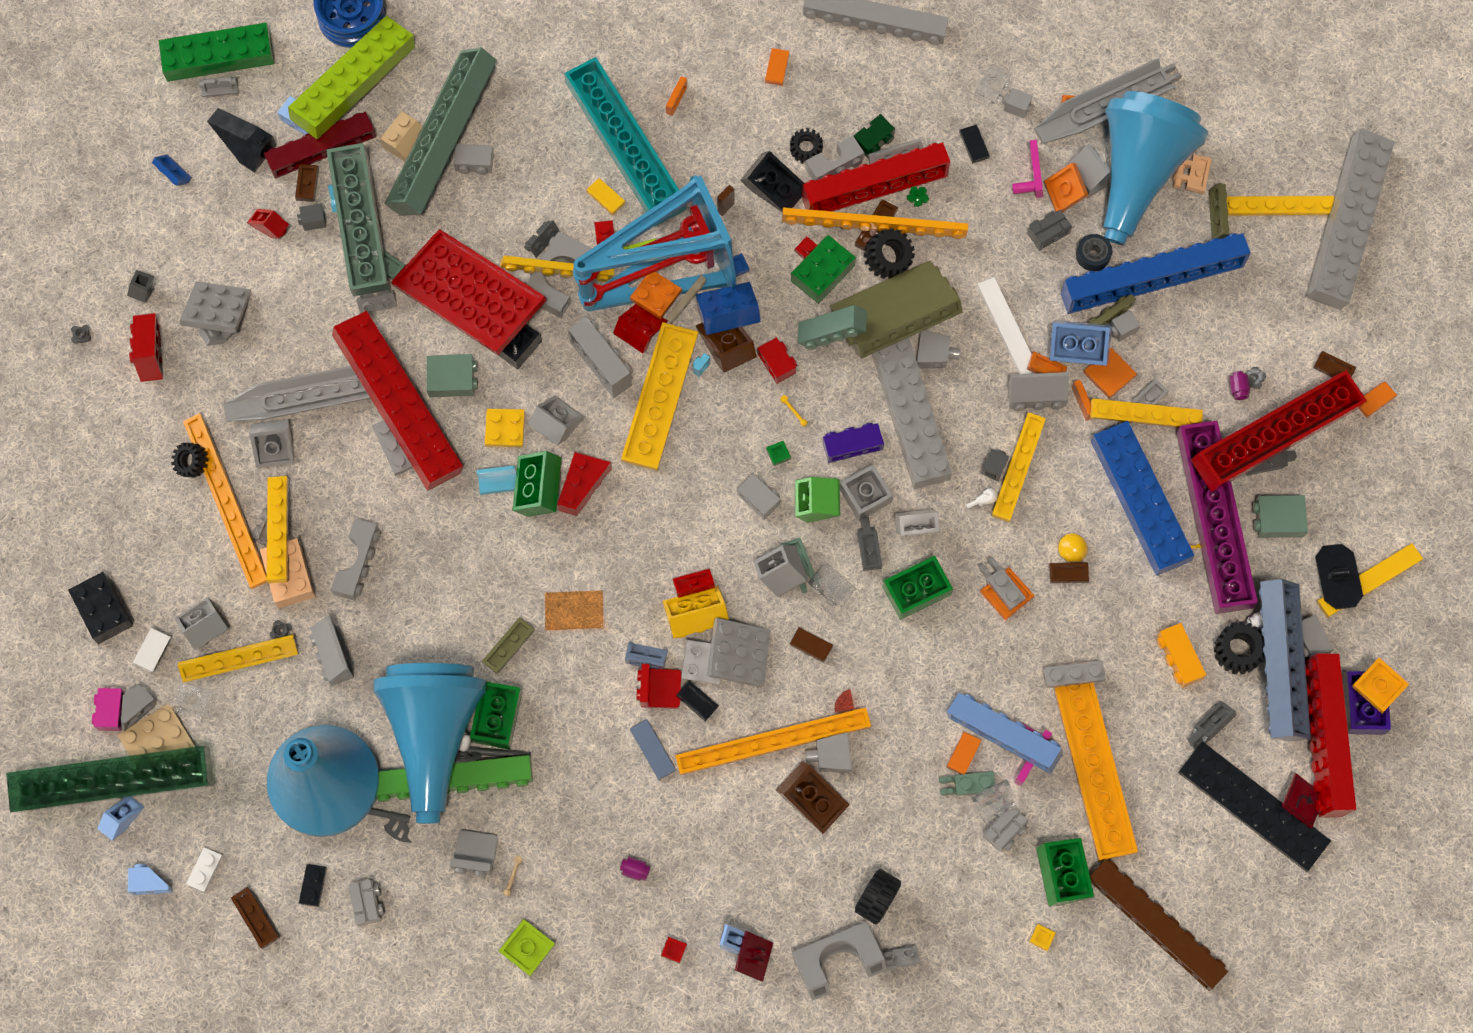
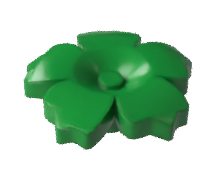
[907,186,929,207]

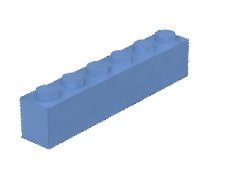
[947,693,1063,774]

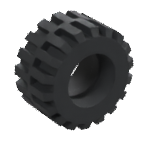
[863,228,915,279]
[1214,622,1265,675]
[855,868,901,925]

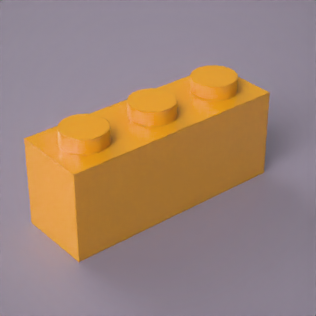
[1156,623,1206,688]

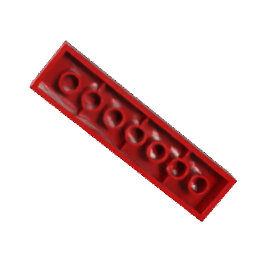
[802,142,951,212]
[1305,653,1357,818]

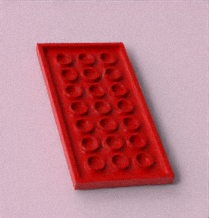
[391,229,547,355]

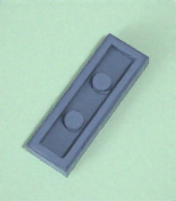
[630,719,676,780]

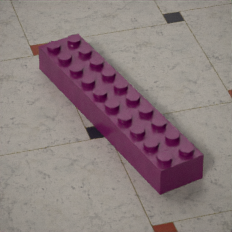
[1176,420,1258,614]

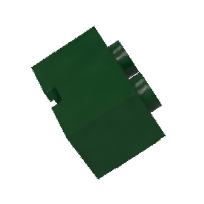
[854,114,895,158]

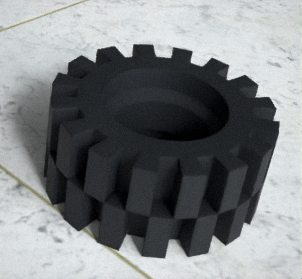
[790,128,823,164]
[171,442,208,478]

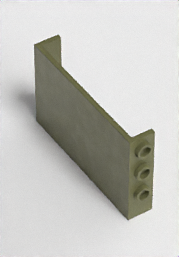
[830,261,963,358]

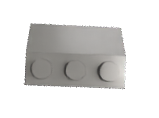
[1008,372,1069,411]
[309,615,354,686]

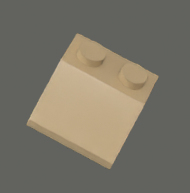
[380,111,423,162]

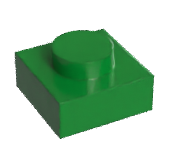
[766,440,791,466]

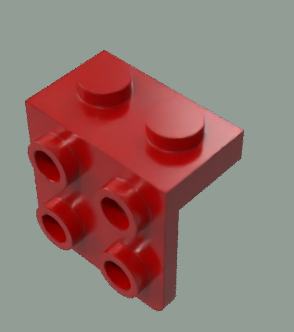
[613,304,667,354]
[636,664,681,709]

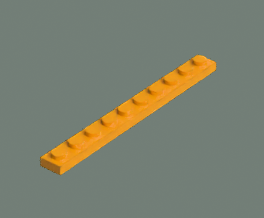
[782,208,968,239]
[183,413,267,589]
[675,707,871,775]

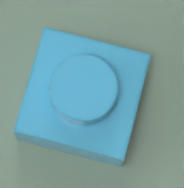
[693,353,711,377]

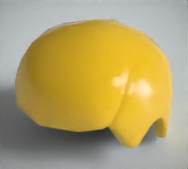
[1058,533,1088,562]

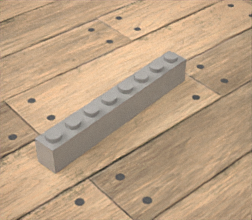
[803,0,949,45]

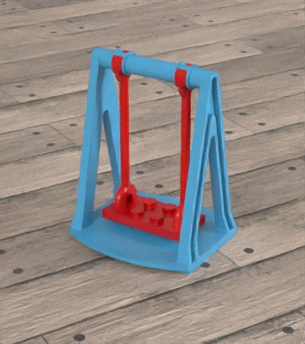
[573,175,736,311]

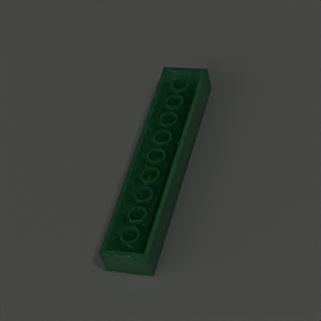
[6,746,214,813]

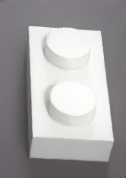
[186,848,223,893]

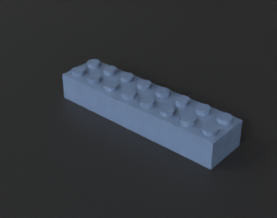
[1259,579,1311,742]

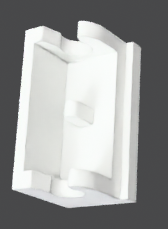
[133,628,171,673]

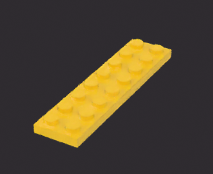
[621,322,699,471]

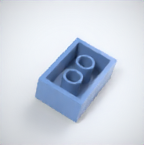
[1050,321,1112,366]

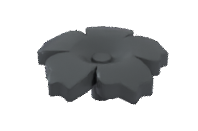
[1245,367,1267,389]

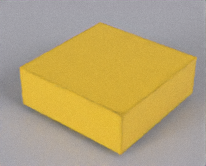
[1029,924,1056,951]

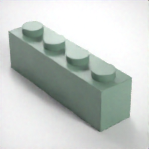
[798,305,867,350]

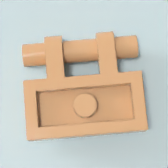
[1173,154,1212,194]

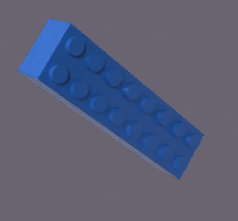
[1091,421,1195,576]

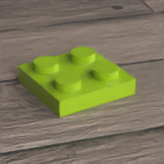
[498,919,556,977]

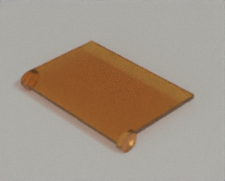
[545,590,604,630]

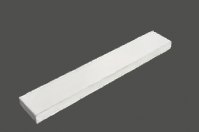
[977,277,1036,374]

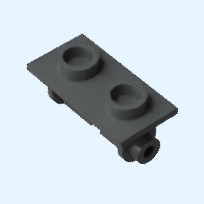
[524,220,560,258]

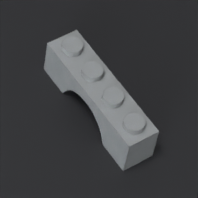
[331,518,380,601]

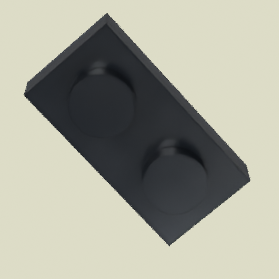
[299,864,327,907]

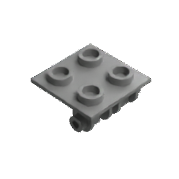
[681,640,721,684]

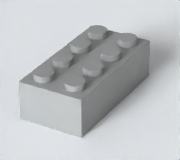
[568,316,632,398]

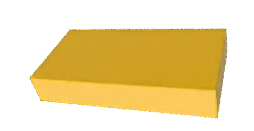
[586,178,625,216]

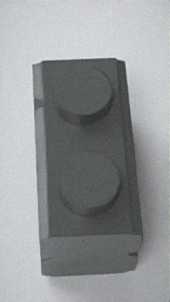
[1027,210,1072,251]

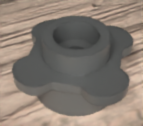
[71,325,90,344]
[270,620,292,639]

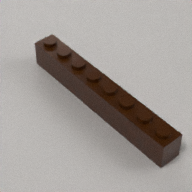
[1090,859,1228,991]

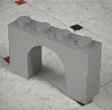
[524,231,592,318]
[792,922,887,1001]

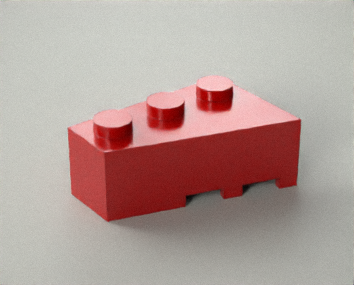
[129,313,163,382]
[557,452,612,516]

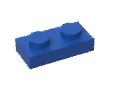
[152,154,192,186]

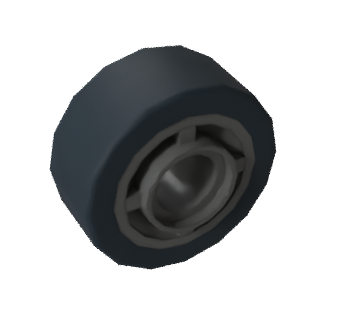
[1076,234,1113,271]

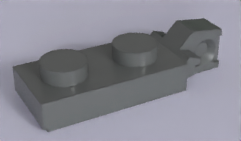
[1245,450,1297,476]
[857,517,882,571]
[1188,701,1237,750]

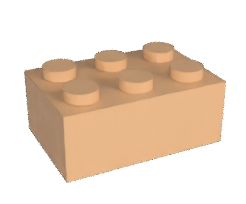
[260,538,316,609]

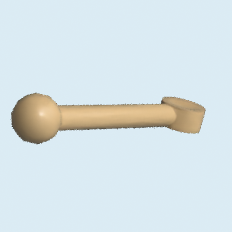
[503,856,522,896]

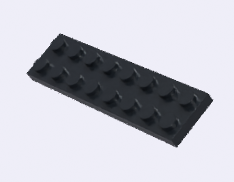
[1178,741,1331,872]

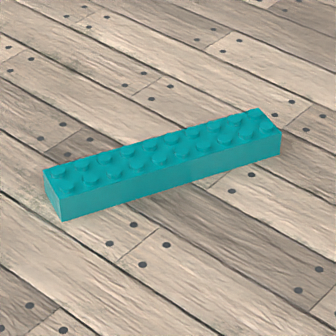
[564,57,687,227]

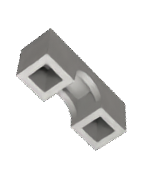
[805,136,864,180]

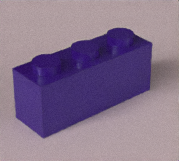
[822,423,884,463]

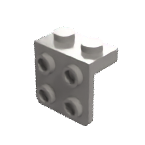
[450,830,498,877]

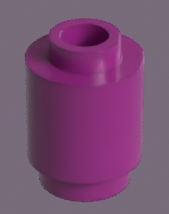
[1229,371,1251,400]
[620,856,651,881]

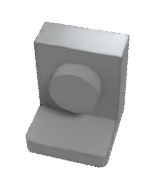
[198,328,232,346]

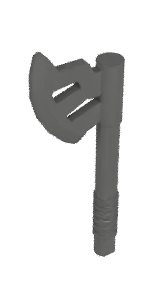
[455,747,531,763]
[368,808,412,843]

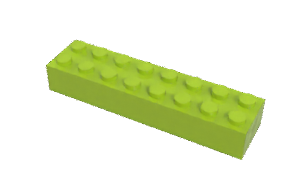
[288,15,415,139]

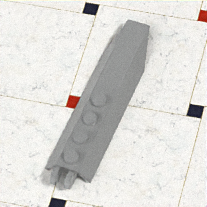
[1035,58,1182,144]
[223,366,370,422]

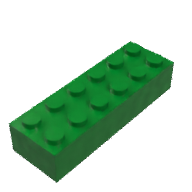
[158,22,275,82]

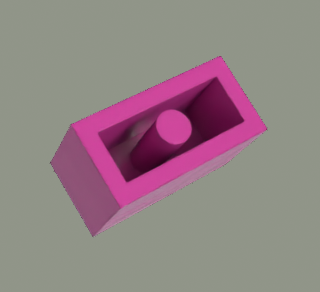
[92,688,125,731]

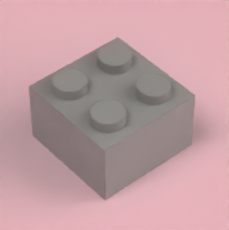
[840,465,893,521]

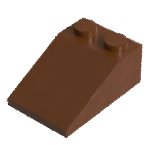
[696,322,757,373]
[776,762,849,834]

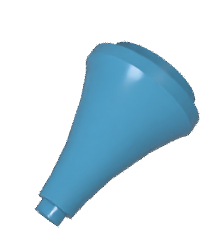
[1103,91,1208,246]
[373,663,486,824]
[267,725,379,837]

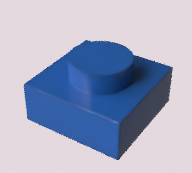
[733,253,749,277]

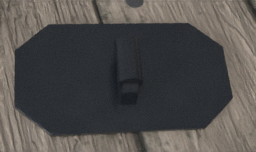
[1315,544,1363,610]

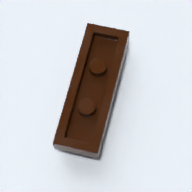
[855,199,898,252]
[231,887,279,949]

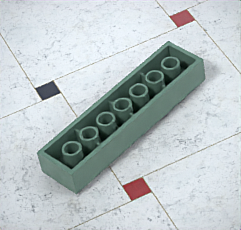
[327,143,390,297]

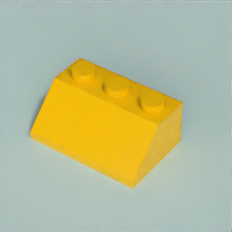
[662,586,729,639]

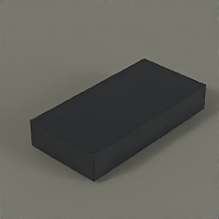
[959,124,990,164]
[676,681,719,722]

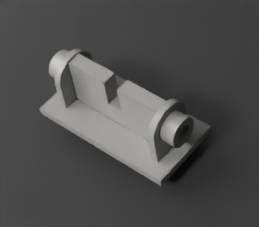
[199,76,238,97]
[356,290,397,313]
[252,508,267,546]
[882,945,921,973]

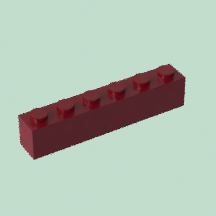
[264,111,376,179]

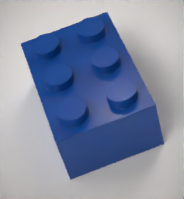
[696,282,761,335]

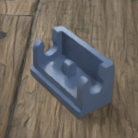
[625,642,668,669]

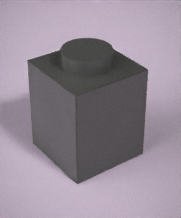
[297,203,326,231]
[127,270,154,303]
[981,449,1009,481]

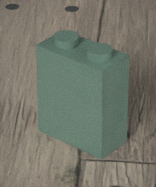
[427,354,478,398]
[1252,495,1308,538]

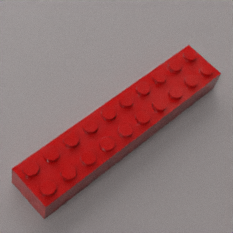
[332,311,463,491]
[1191,370,1367,492]

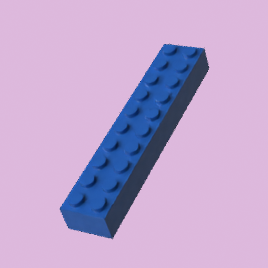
[1061,233,1251,314]

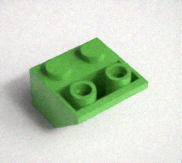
[795,477,840,523]

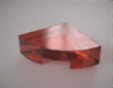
[834,689,854,713]

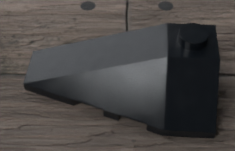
[207,108,276,173]

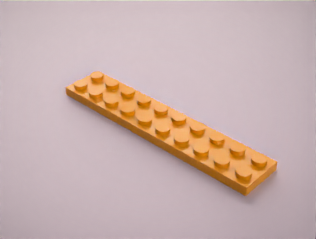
[1053,662,1138,862]

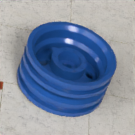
[313,0,386,48]

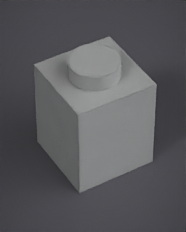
[1003,88,1033,118]
[1110,310,1140,342]

